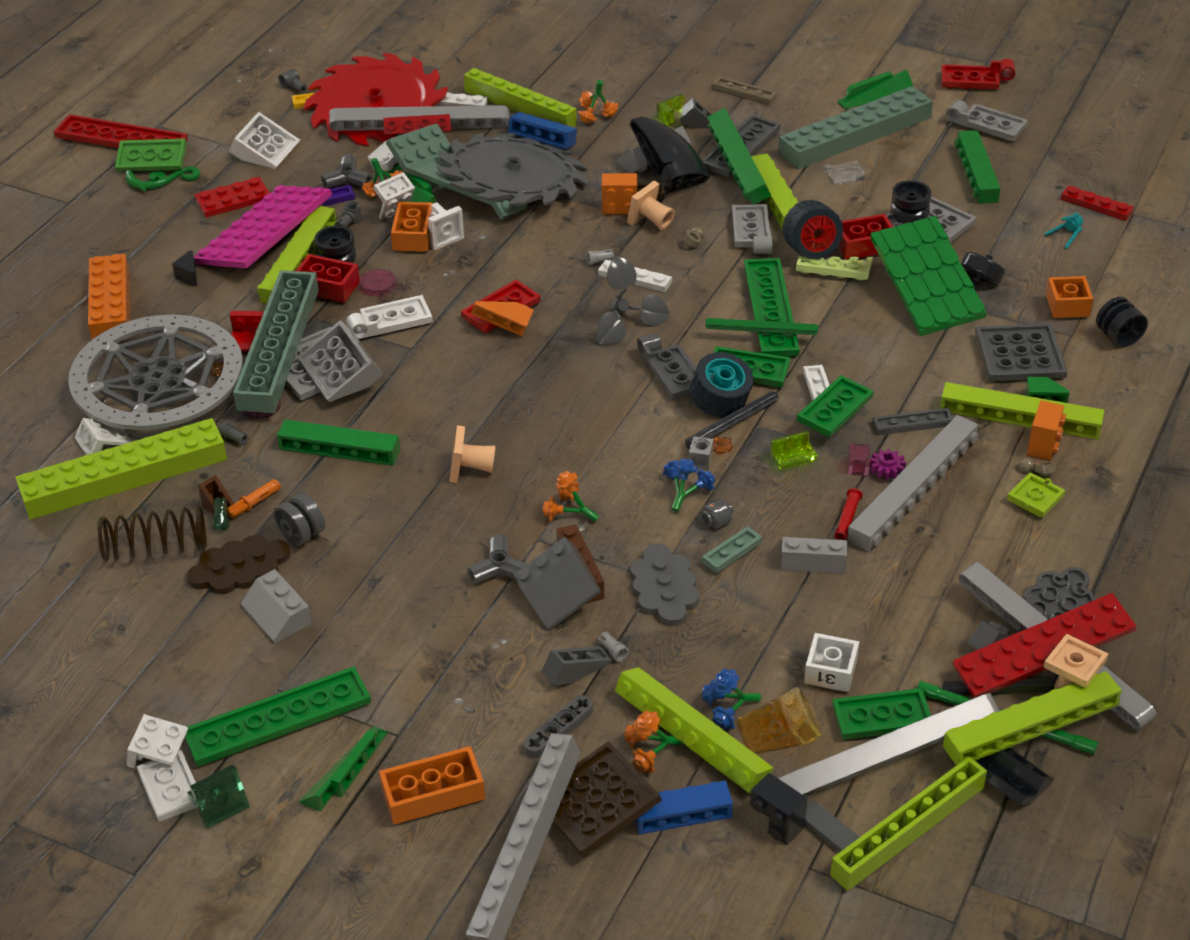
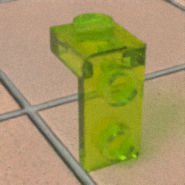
[657,93,685,126]

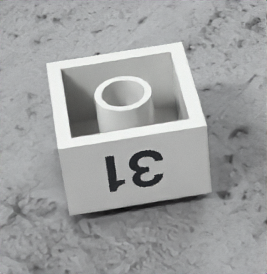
[804,633,859,692]

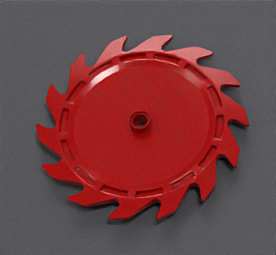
[303,53,448,147]

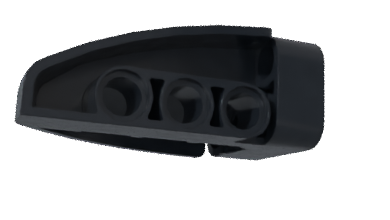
[629,116,710,193]

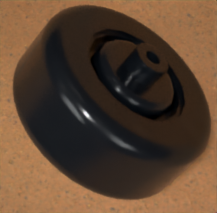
[961,252,1005,286]

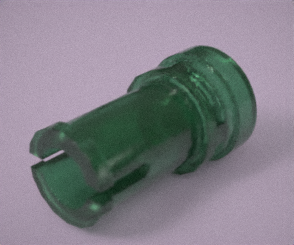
[213,498,230,530]

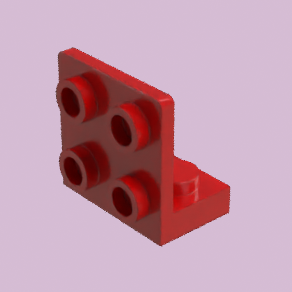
[230,311,264,352]

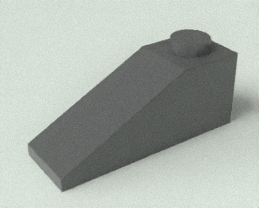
[541,646,613,685]

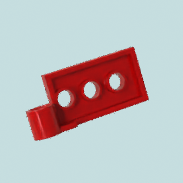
[941,58,1016,90]

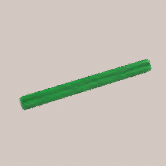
[705,318,818,335]

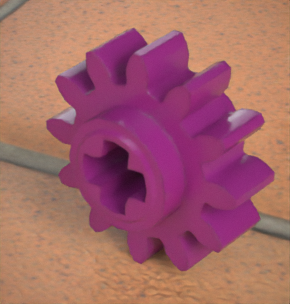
[869,449,906,480]

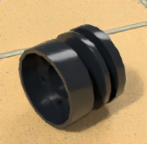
[1096,297,1148,347]

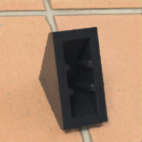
[172,250,197,286]

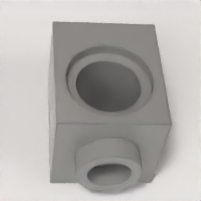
[689,436,713,470]

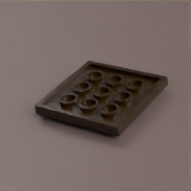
[553,741,662,857]

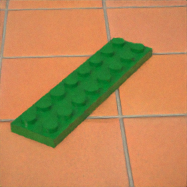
[744,258,800,357]
[185,666,371,767]

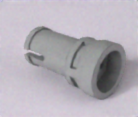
[586,249,614,265]
[598,632,629,662]

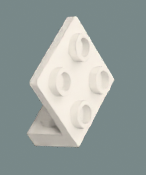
[374,172,415,220]
[75,418,132,455]
[126,714,188,769]

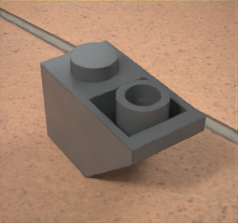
[968,620,1011,650]

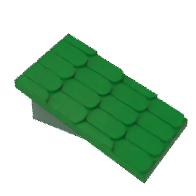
[870,216,987,336]

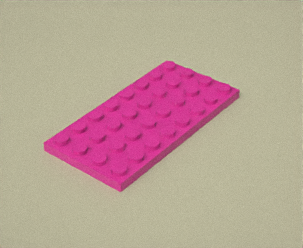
[194,185,332,269]

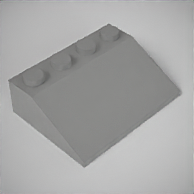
[298,320,384,402]

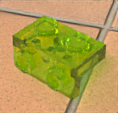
[770,431,817,470]

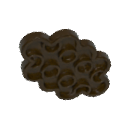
[187,535,291,594]

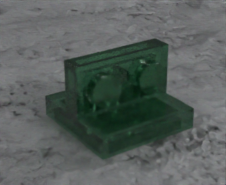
[187,764,250,829]

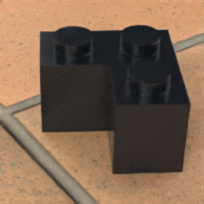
[750,773,808,845]

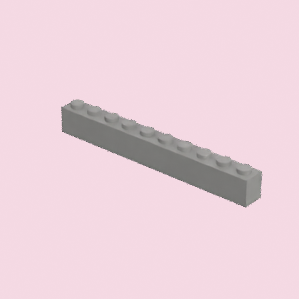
[847,415,979,552]
[466,733,581,940]

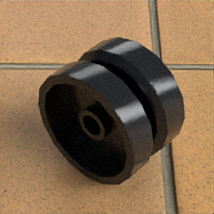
[890,180,931,223]
[315,225,356,263]

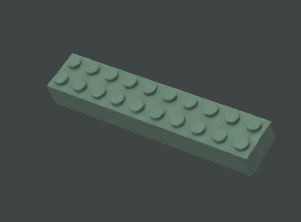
[778,86,933,169]
[233,270,319,413]

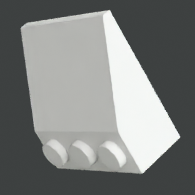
[229,112,300,169]

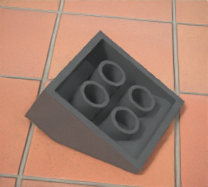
[514,537,601,630]

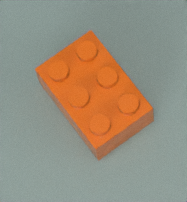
[391,202,433,252]

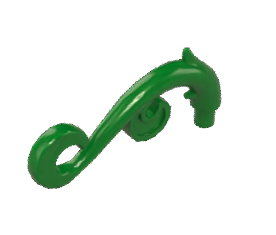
[125,166,201,191]

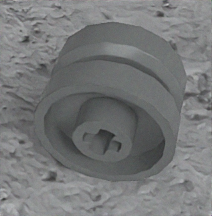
[273,492,325,547]

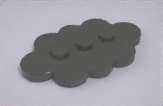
[631,544,699,625]
[1023,567,1095,620]

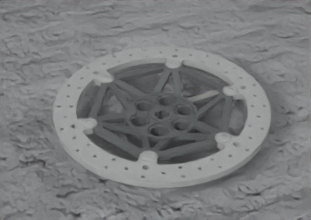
[68,315,243,430]

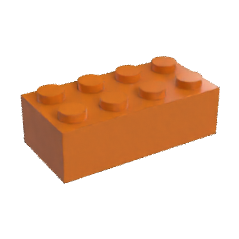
[379,746,485,825]

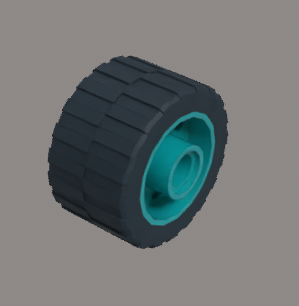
[690,352,754,417]

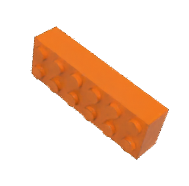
[88,254,130,340]

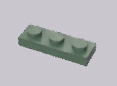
[702,526,762,574]

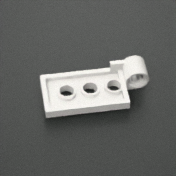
[346,295,433,339]

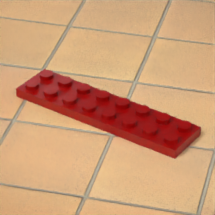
[53,114,188,148]
[953,592,1137,699]

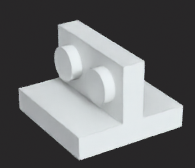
[428,203,464,250]

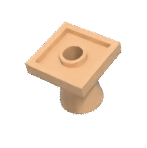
[627,181,675,230]
[449,425,495,483]
[1044,634,1108,689]

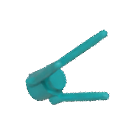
[1044,212,1084,249]

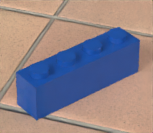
[508,112,577,149]
[635,781,733,835]

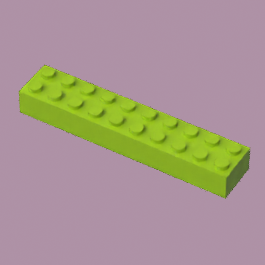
[15,418,227,520]

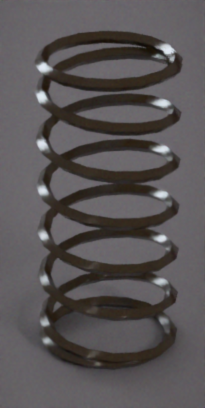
[97,506,207,562]

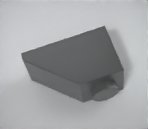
[679,98,712,129]

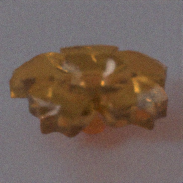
[210,362,224,377]
[713,436,733,454]

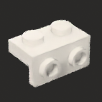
[368,141,398,172]

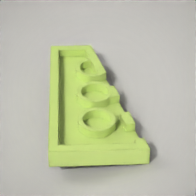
[796,256,873,280]

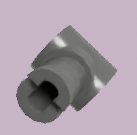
[278,69,307,94]
[334,201,362,227]

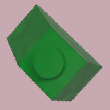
[1025,377,1070,403]

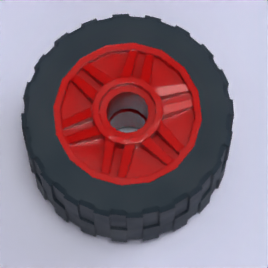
[782,200,843,260]

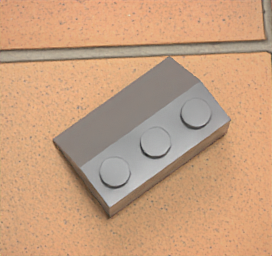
[781,537,847,574]
[241,569,312,644]

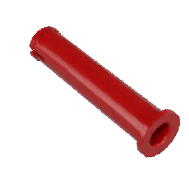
[834,488,863,540]

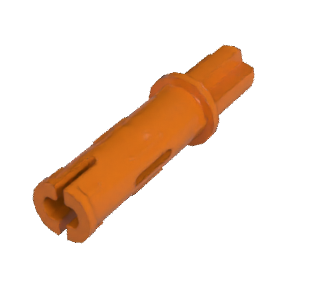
[226,479,281,518]

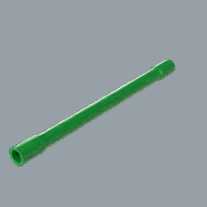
[917,680,1098,755]

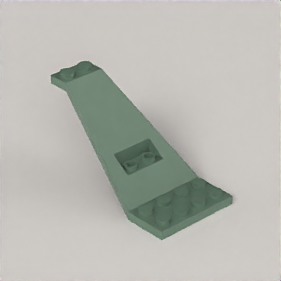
[386,123,528,220]

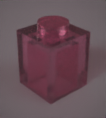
[848,443,870,476]

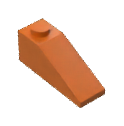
[471,301,534,336]

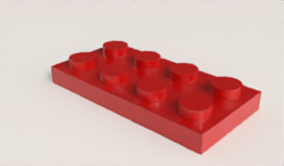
[194,177,270,218]
[461,279,541,334]

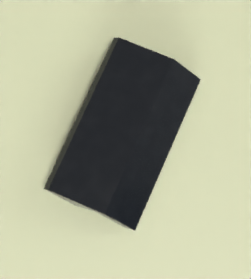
[975,747,1054,806]

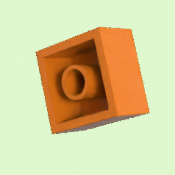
[602,173,637,214]
[1046,276,1093,318]
[1027,400,1067,461]

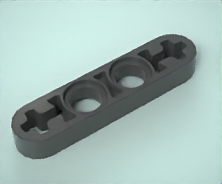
[524,695,593,758]

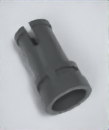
[218,422,248,445]

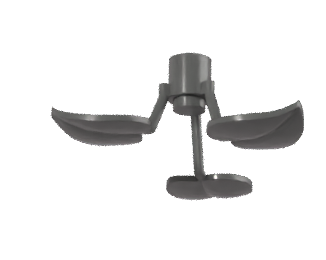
[596,256,669,345]

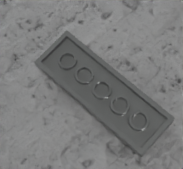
[702,114,781,177]

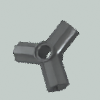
[321,154,373,189]
[467,534,527,584]

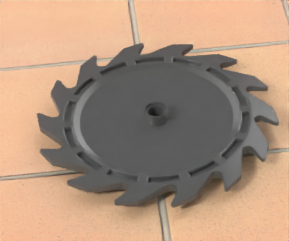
[437,133,587,206]

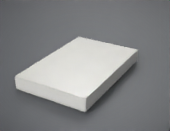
[136,750,204,822]

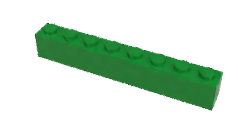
[707,108,771,205]

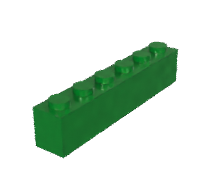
[954,130,1001,204]
[277,419,400,466]

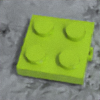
[1007,472,1066,518]

